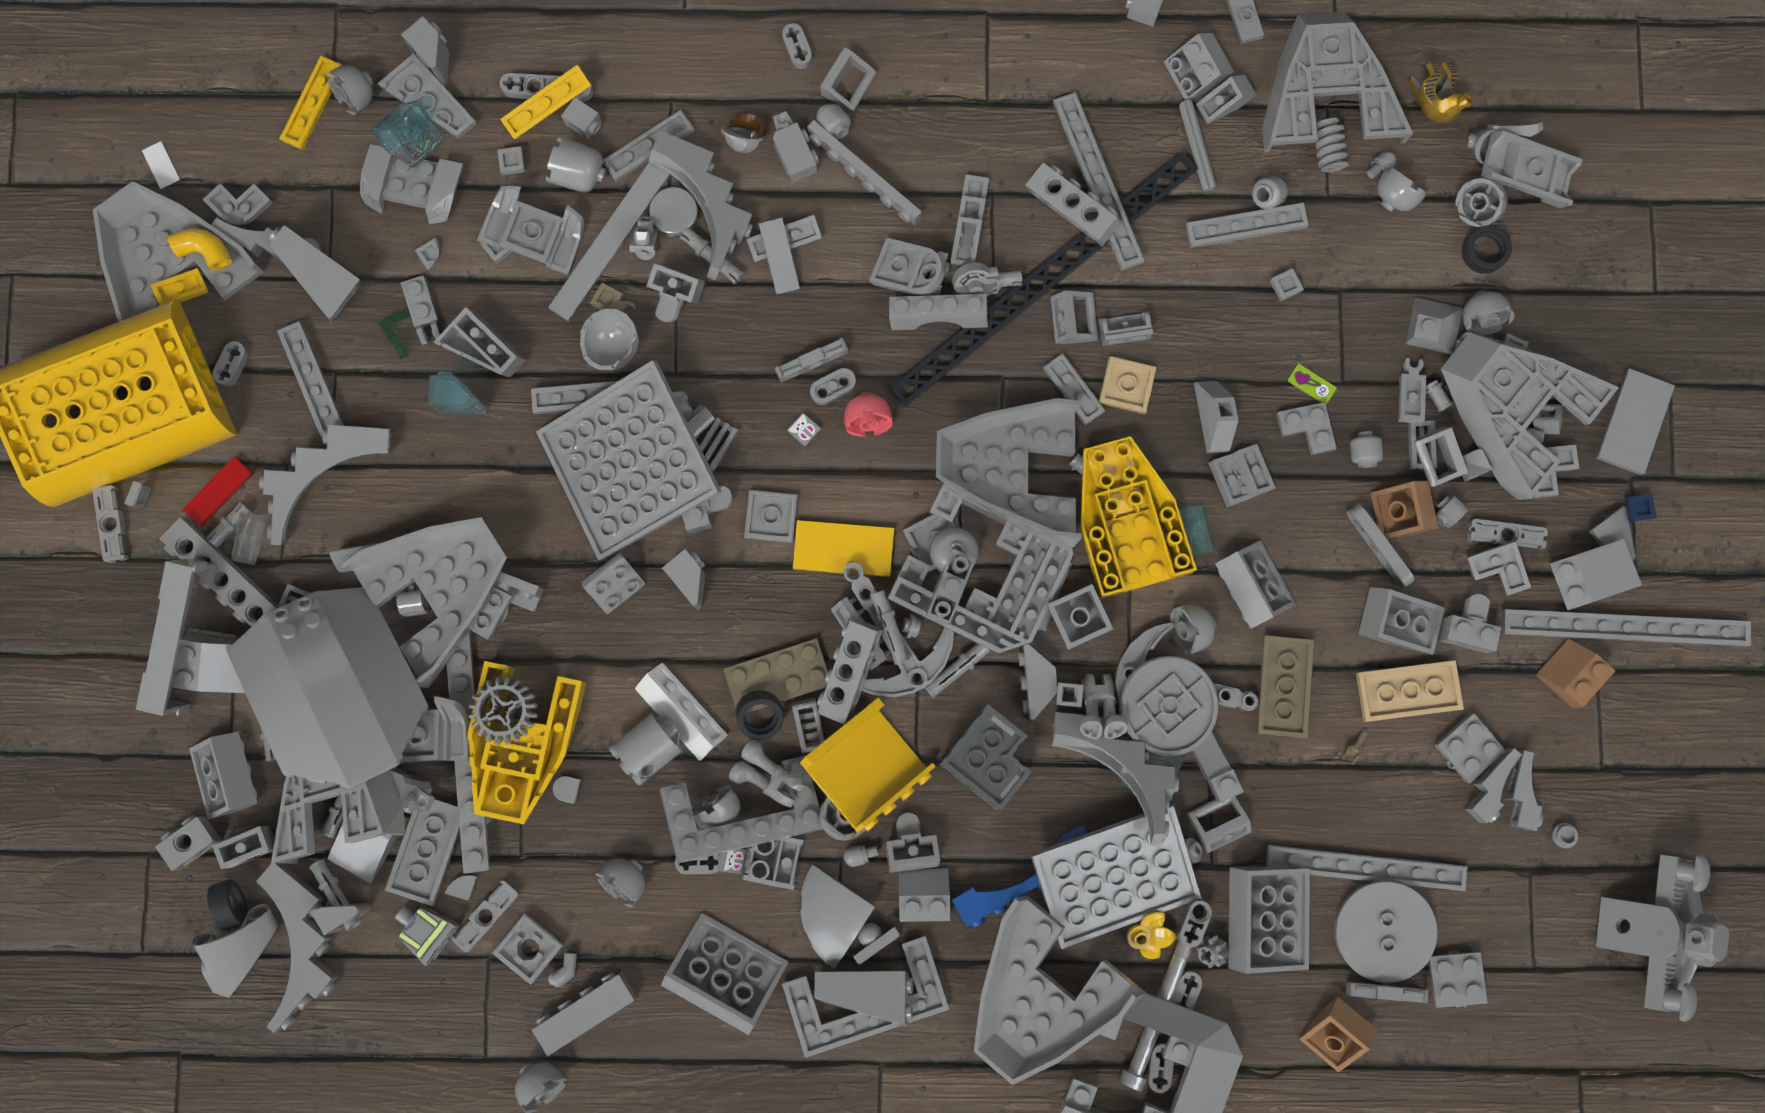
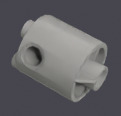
[608,713,682,786]

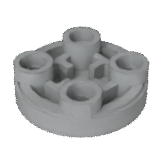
[649,187,698,237]

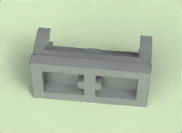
[1098,312,1153,346]

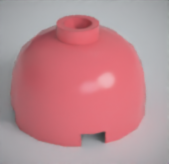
[844,392,893,437]

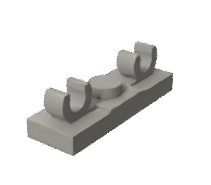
[831,597,891,671]

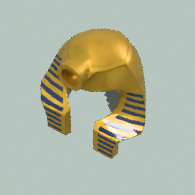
[1408,62,1474,124]

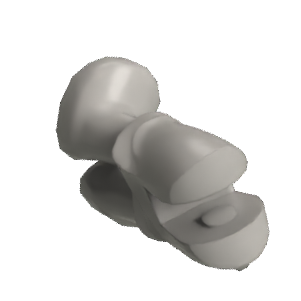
[1080,674,1127,739]
[729,740,805,807]

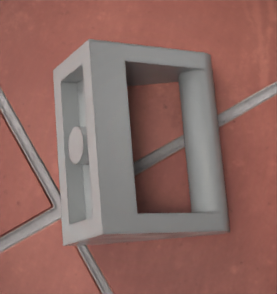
[820,47,877,112]
[1050,291,1099,344]
[1414,427,1468,487]
[1187,796,1252,854]
[311,903,372,935]

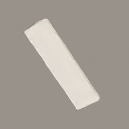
[635,663,728,761]

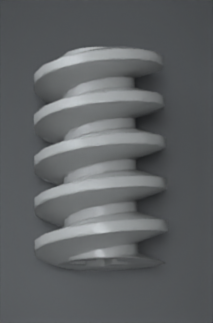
[1315,118,1349,173]

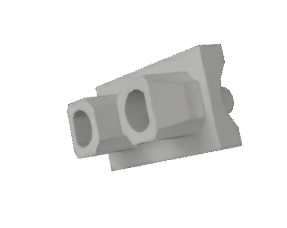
[629,217,660,260]

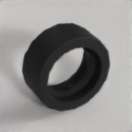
[1462,225,1512,274]
[735,690,784,740]
[207,879,248,931]

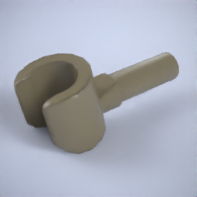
[1342,731,1367,765]

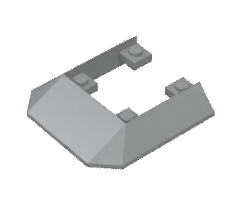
[888,483,1074,653]
[1058,993,1243,1113]

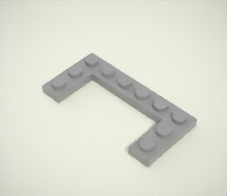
[660,756,823,864]
[782,936,949,1058]

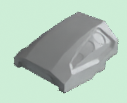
[742,837,804,890]

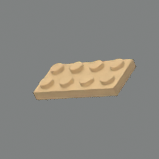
[1356,660,1464,722]

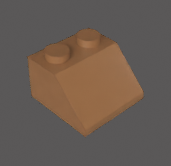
[1371,481,1439,539]
[1535,639,1615,708]
[1299,997,1377,1072]

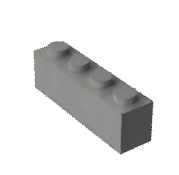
[532,971,638,1056]

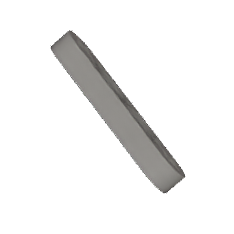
[499,73,593,102]
[1347,504,1414,588]

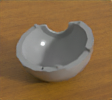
[580,309,639,370]

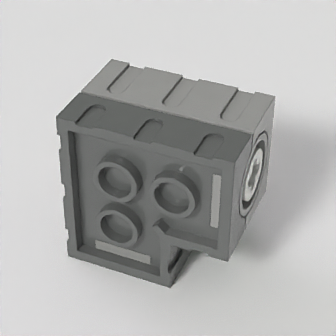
[939,704,1032,812]

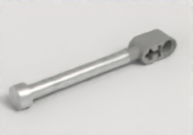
[1118,899,1212,1092]

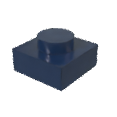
[1624,494,1657,523]

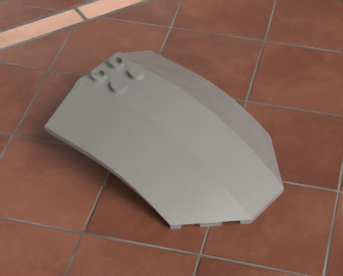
[226,587,428,789]

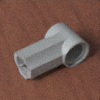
[685,404,715,439]

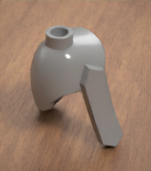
[1467,122,1543,166]

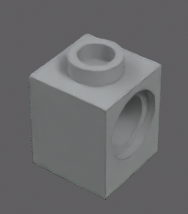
[561,97,602,140]

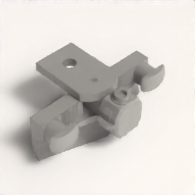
[1596,854,1729,1022]

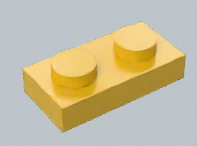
[150,268,208,306]

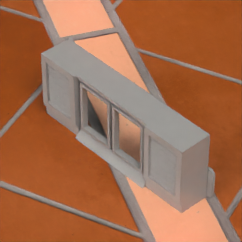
[136,559,217,716]

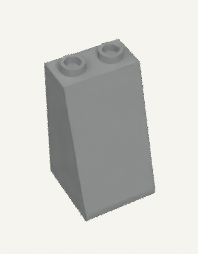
[269,225,361,322]

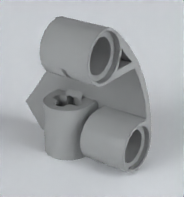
[192,904,278,998]

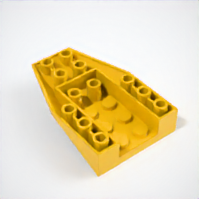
[1081,436,1197,599]

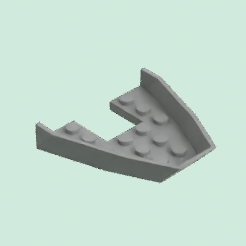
[1262,12,1413,152]
[93,181,264,322]
[1441,332,1619,500]
[936,398,1082,548]
[341,517,507,688]
[271,770,405,864]
[974,895,1146,1085]

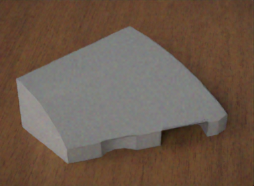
[1589,506,1636,561]

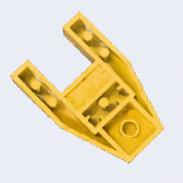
[467,661,586,824]

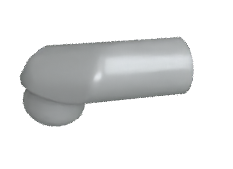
[548,953,577,987]

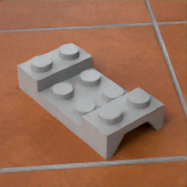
[1481,130,1583,208]

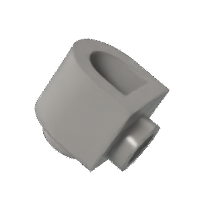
[1435,495,1469,528]

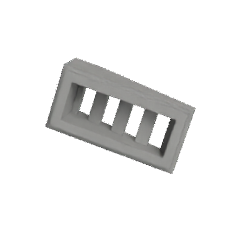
[791,698,825,754]

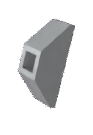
[1194,381,1238,453]
[926,549,976,627]
[1018,644,1058,720]

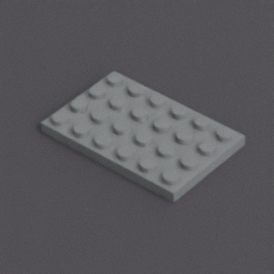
[1030,804,1201,949]

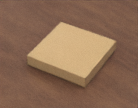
[1099,356,1156,414]

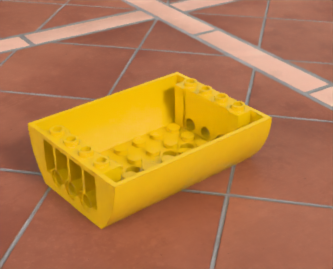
[0,299,237,507]

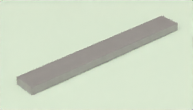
[1053,92,1144,271]
[548,162,671,322]
[1265,845,1467,891]

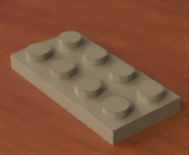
[1256,635,1314,739]
[723,638,828,714]

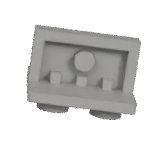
[581,552,645,614]

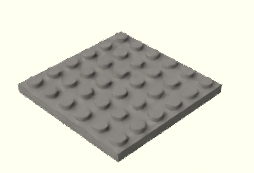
[536,360,722,561]

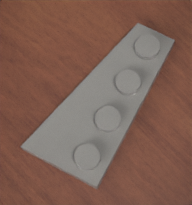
[378,53,477,139]

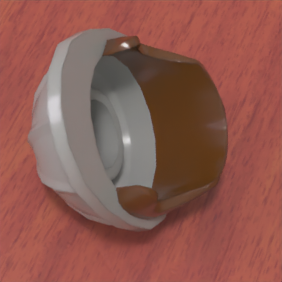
[721,113,764,153]

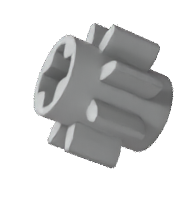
[1196,935,1230,968]

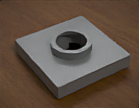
[492,913,564,985]

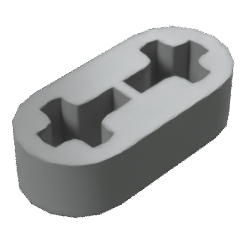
[782,23,812,69]
[213,341,249,387]
[675,854,720,875]
[1171,970,1202,1010]
[1147,1043,1174,1093]

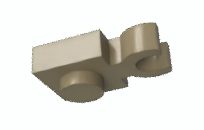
[590,283,636,318]

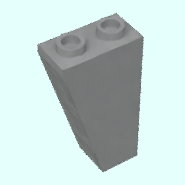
[814,971,913,1026]

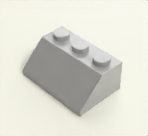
[1215,540,1296,629]
[189,732,257,820]

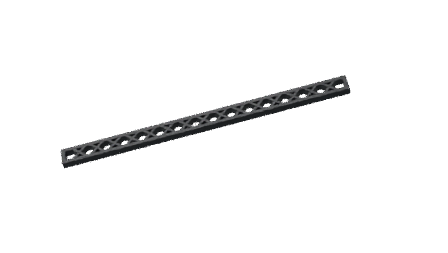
[890,151,1198,408]

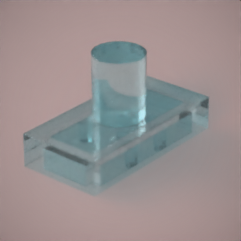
[1179,505,1213,557]

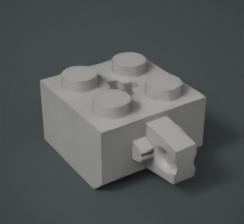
[390,767,435,814]

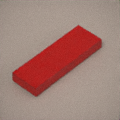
[182,457,254,527]

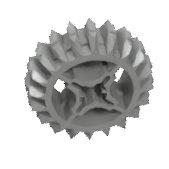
[469,677,538,745]

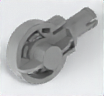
[952,262,1022,297]

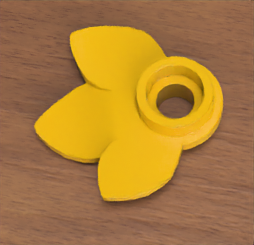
[1127,911,1176,959]

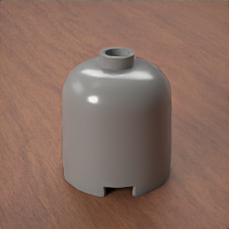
[545,136,606,193]

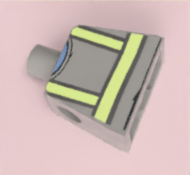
[395,906,461,966]

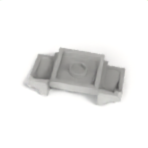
[360,144,463,224]
[477,186,584,275]
[400,696,470,764]

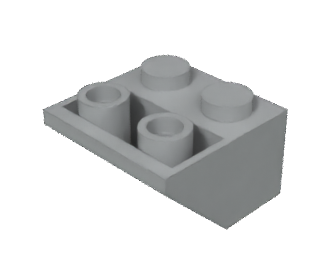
[1163,33,1235,101]

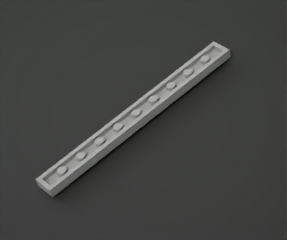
[1502,609,1751,647]
[446,631,490,874]

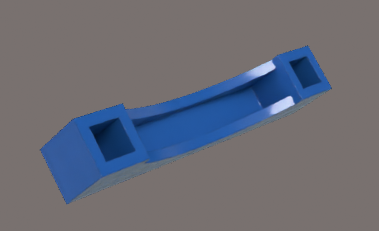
[951,824,1087,928]

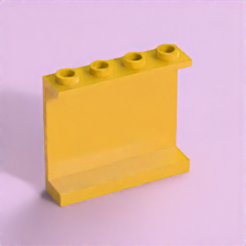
[800,698,936,833]

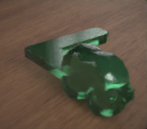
[378,308,411,360]

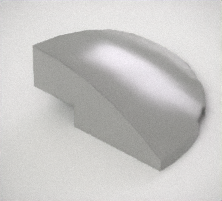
[800,864,875,969]

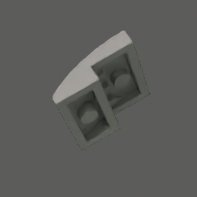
[1208,444,1276,507]

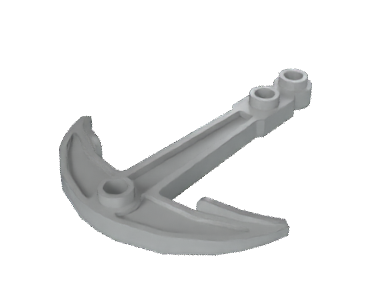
[844,563,954,697]
[1114,623,1259,711]

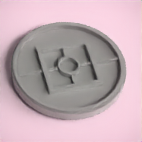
[1119,656,1218,756]
[1334,881,1437,983]

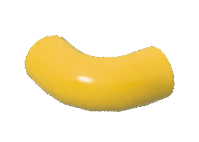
[167,228,232,271]

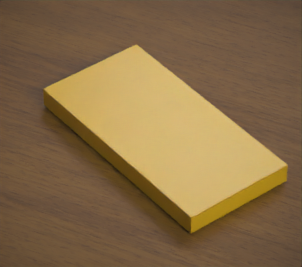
[793,520,894,577]

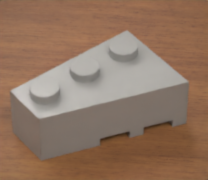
[433,307,526,378]

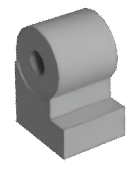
[1056,683,1084,707]

